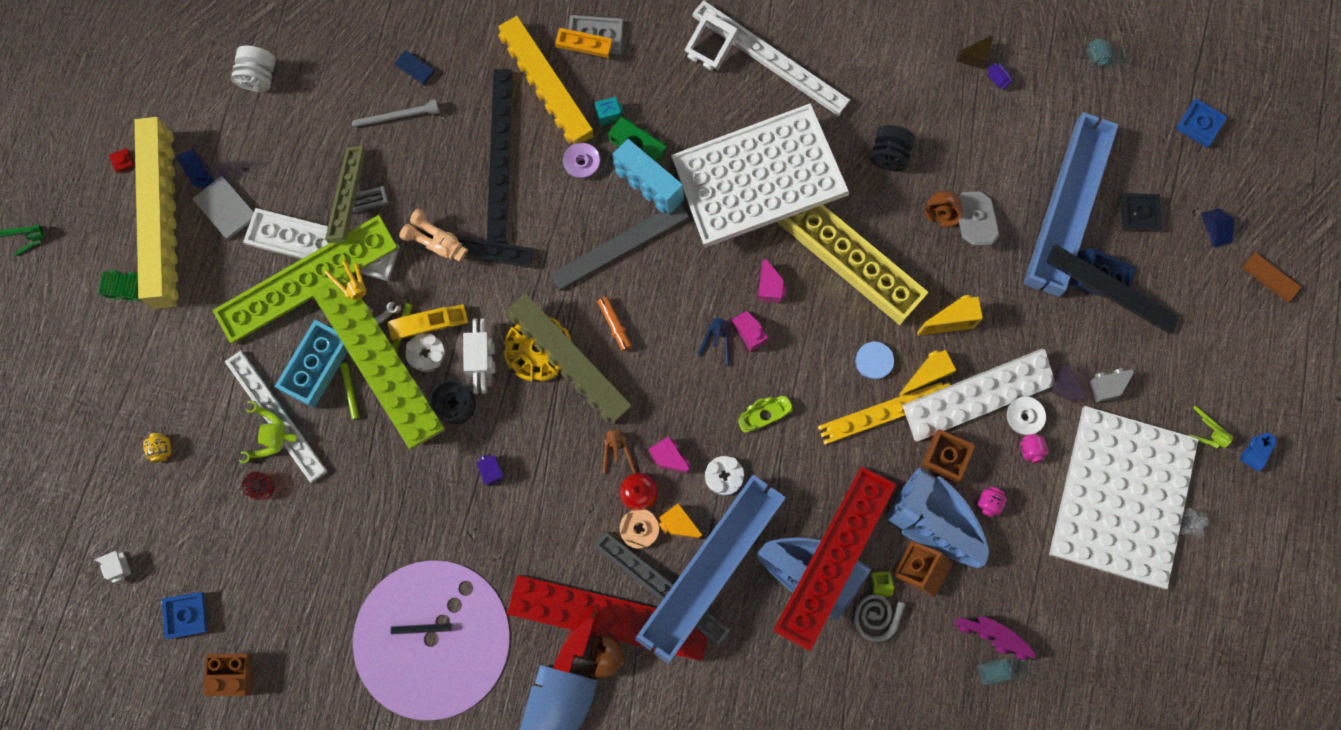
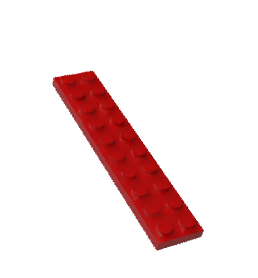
[773,466,896,652]
[507,575,707,661]

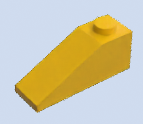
[899,350,956,396]

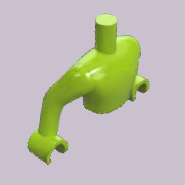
[239,401,297,463]

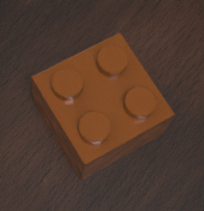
[919,429,975,484]

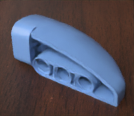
[757,538,872,622]
[520,665,598,730]

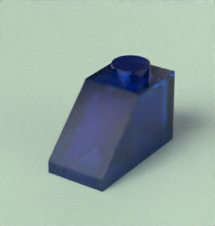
[176,149,215,189]

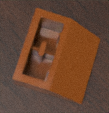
[203,653,253,696]

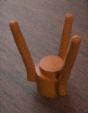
[603,430,637,474]

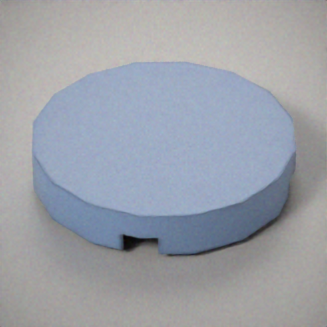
[855,341,894,380]

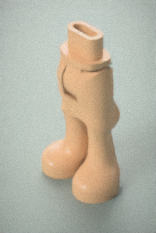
[400,208,468,262]

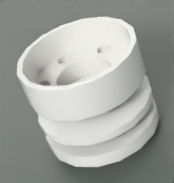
[231,46,276,92]

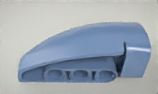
[887,468,989,568]

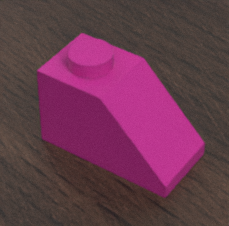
[757,259,786,304]
[731,311,768,352]

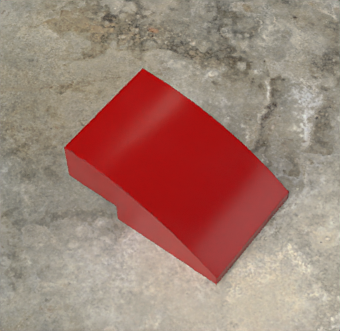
[553,604,599,673]

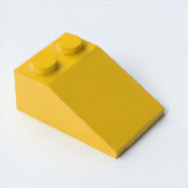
[917,295,983,336]

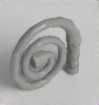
[854,594,906,642]

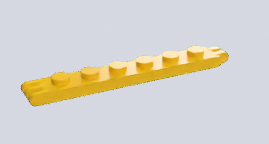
[818,382,951,445]

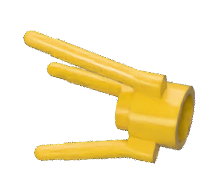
[324,260,367,300]

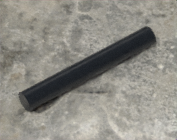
[391,623,452,635]

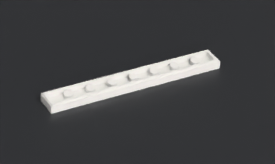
[225,350,328,483]

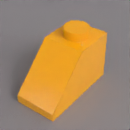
[658,504,702,539]

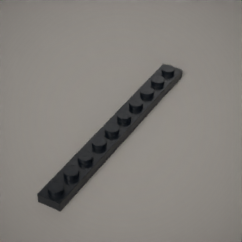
[487,69,513,244]

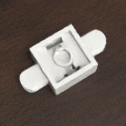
[463,318,495,394]

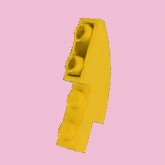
[387,304,468,341]

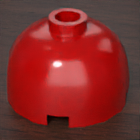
[619,473,658,511]

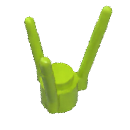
[1189,406,1233,449]

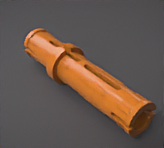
[597,296,632,352]

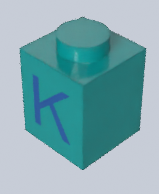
[595,97,624,126]

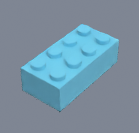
[612,139,684,215]
[274,320,348,408]

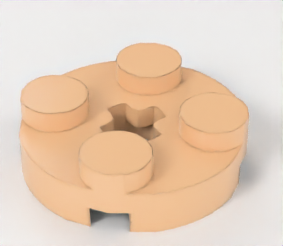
[620,509,659,549]

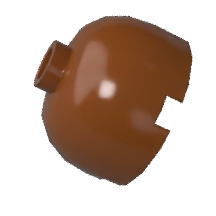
[924,191,964,227]
[588,635,624,678]

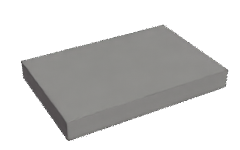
[567,15,624,54]
[192,176,254,240]

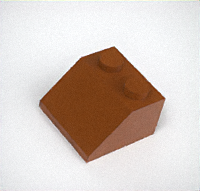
[893,541,953,598]

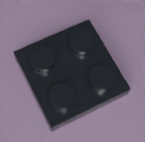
[1120,193,1162,232]

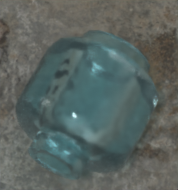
[1086,38,1113,66]

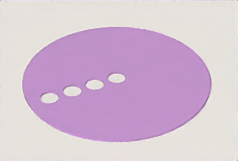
[353,561,509,720]

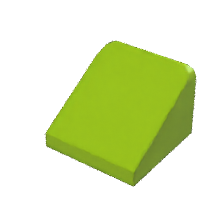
[870,571,894,596]

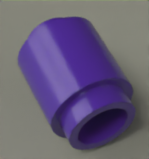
[987,62,1014,90]

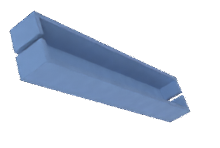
[1023,112,1119,297]
[636,475,786,664]

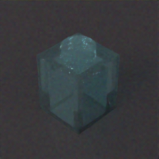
[977,659,1012,685]

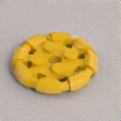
[503,316,572,382]

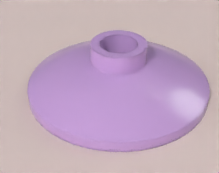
[563,143,600,178]

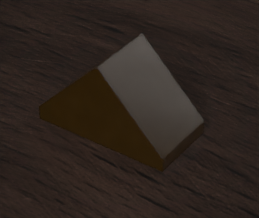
[956,36,993,69]

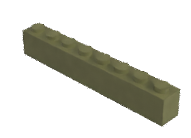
[508,293,632,424]

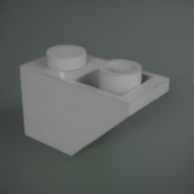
[1089,368,1134,403]

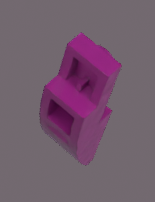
[954,616,1036,661]

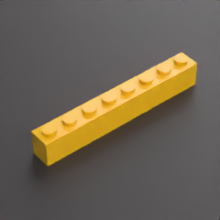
[498,16,594,144]

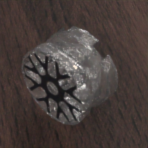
[1180,508,1208,539]

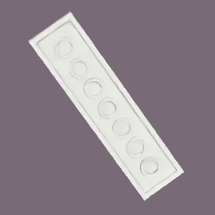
[243,208,400,281]
[903,349,1056,441]

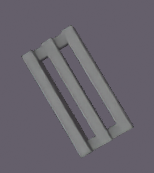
[352,186,389,214]

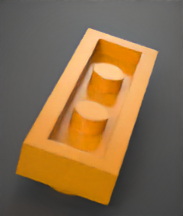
[555,28,613,58]

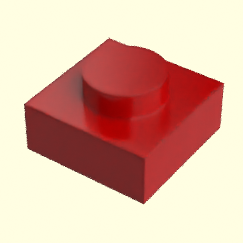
[109,148,135,173]

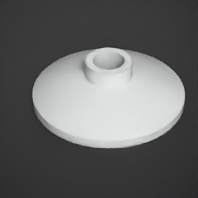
[1007,397,1046,435]

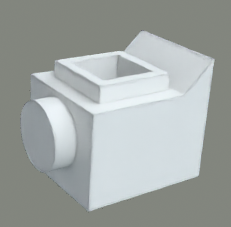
[95,551,131,584]

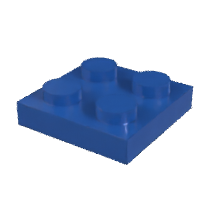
[1175,98,1227,148]
[161,592,208,639]

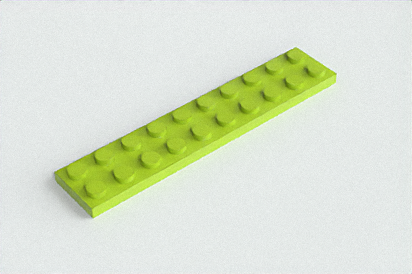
[212,215,399,344]
[311,274,445,450]

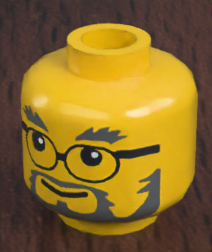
[143,433,172,463]

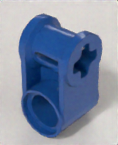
[1240,433,1276,472]

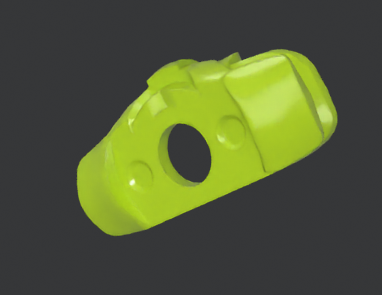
[738,396,793,433]

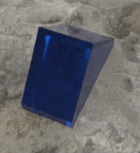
[1201,208,1234,248]

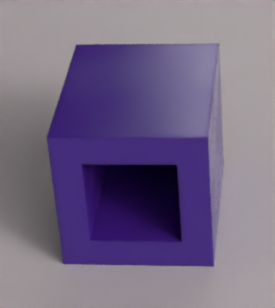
[476,454,505,487]

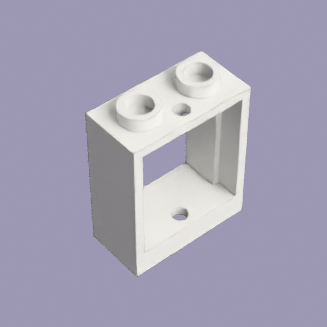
[684,12,739,71]

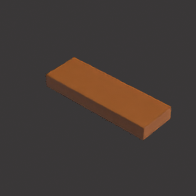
[1242,252,1301,302]

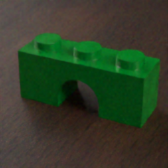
[608,117,666,164]

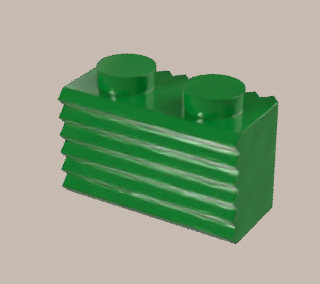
[98,270,142,302]

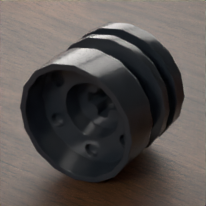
[870,125,915,172]
[429,380,476,425]

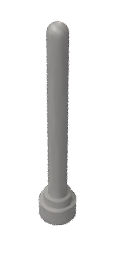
[352,99,440,127]

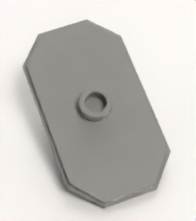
[958,191,1000,245]

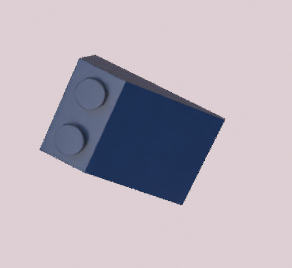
[1071,248,1136,298]

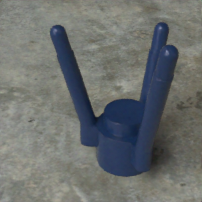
[698,318,730,366]

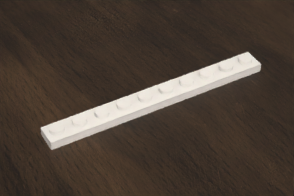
[693,0,850,116]

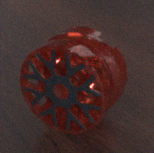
[242,471,274,501]

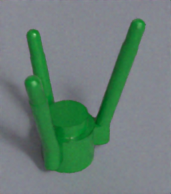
[0,224,45,256]

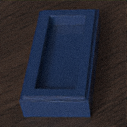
[394,50,435,86]

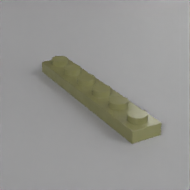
[325,146,366,243]

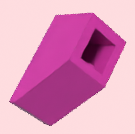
[649,437,690,474]

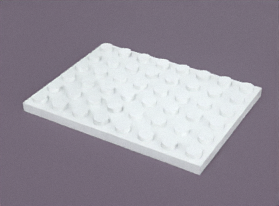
[671,103,849,248]
[1049,406,1198,590]

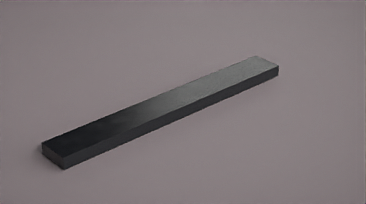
[1046,245,1179,334]

